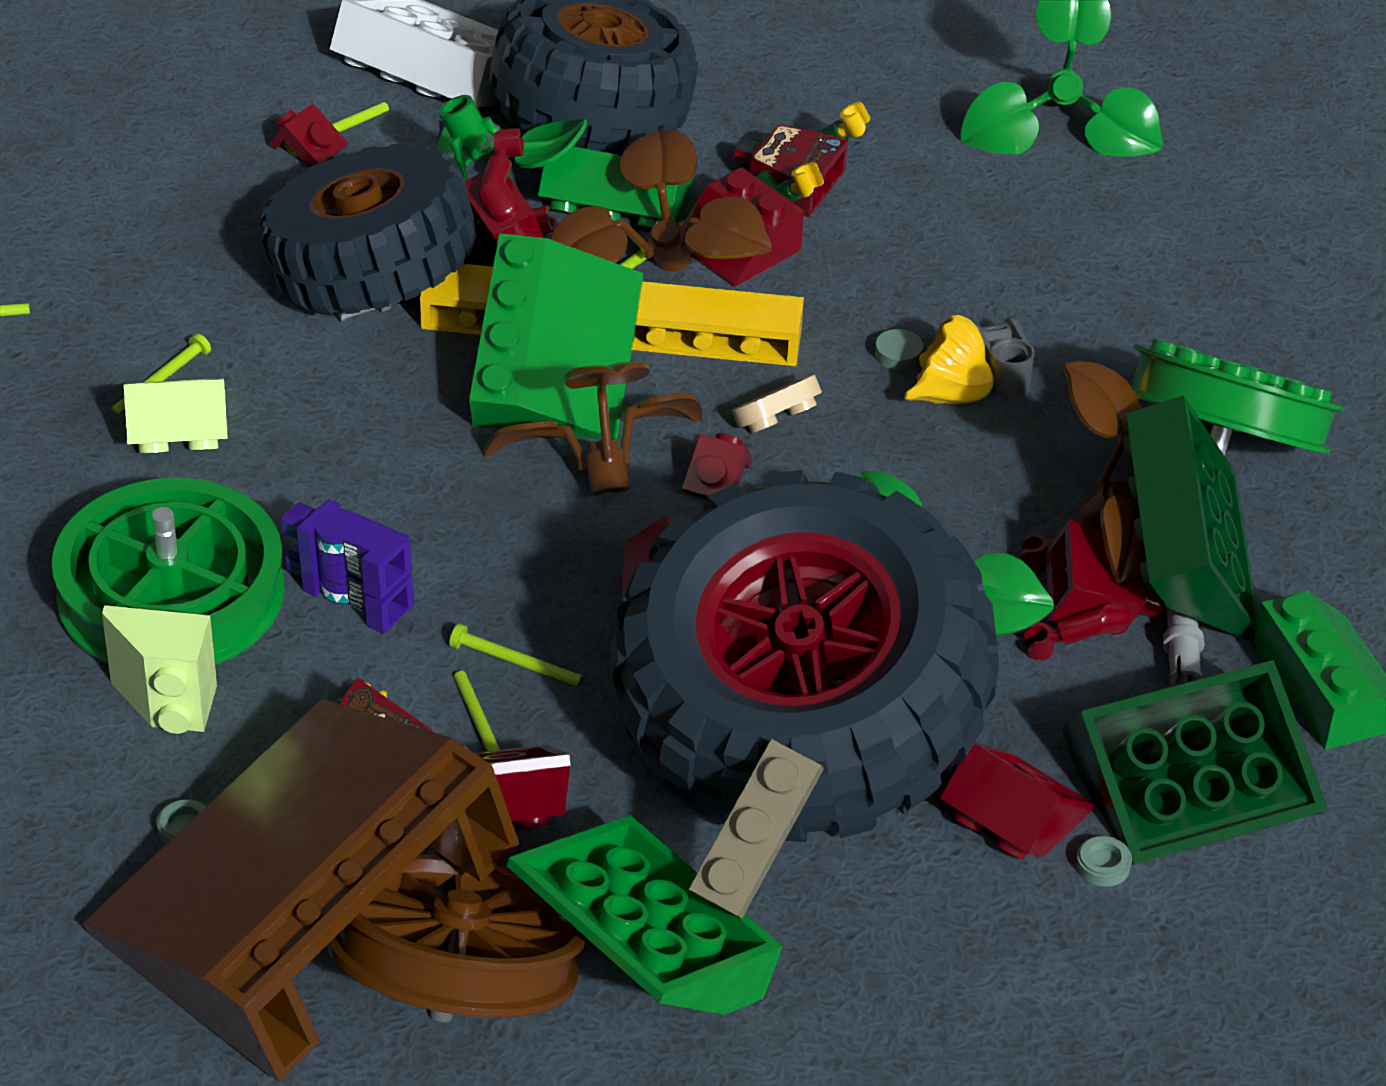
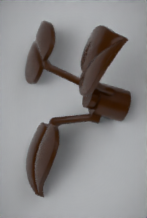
[550,129,772,272]
[1062,361,1146,584]
[483,362,702,496]

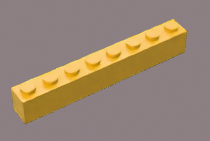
[420,264,804,366]

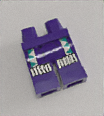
[281,498,414,635]

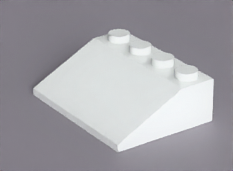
[330,0,498,109]

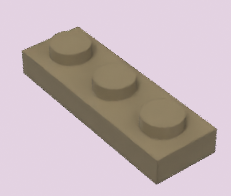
[689,739,824,919]

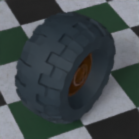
[489,0,699,155]

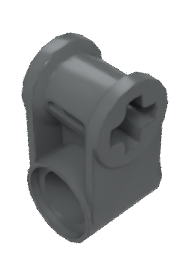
[974,317,1035,399]

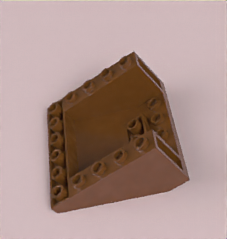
[83,699,519,1083]

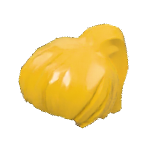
[904,315,994,404]

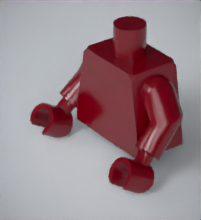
[465,128,556,259]
[1020,519,1165,660]

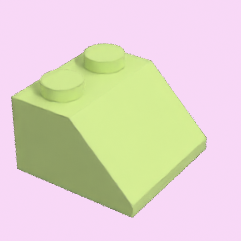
[124,378,228,453]
[102,605,217,734]

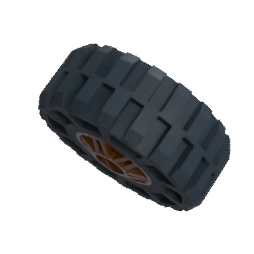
[259,144,478,314]

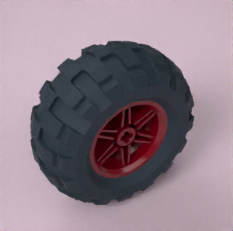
[610,470,999,842]

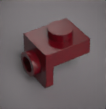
[269,103,349,168]
[682,433,753,499]

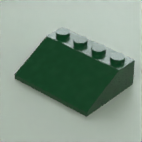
[1123,395,1258,639]
[1062,660,1328,865]

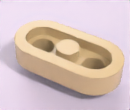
[731,374,822,433]

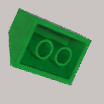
[538,147,696,229]
[1254,591,1386,750]

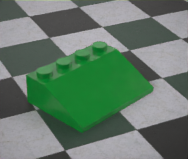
[469,233,644,440]
[507,815,783,1015]

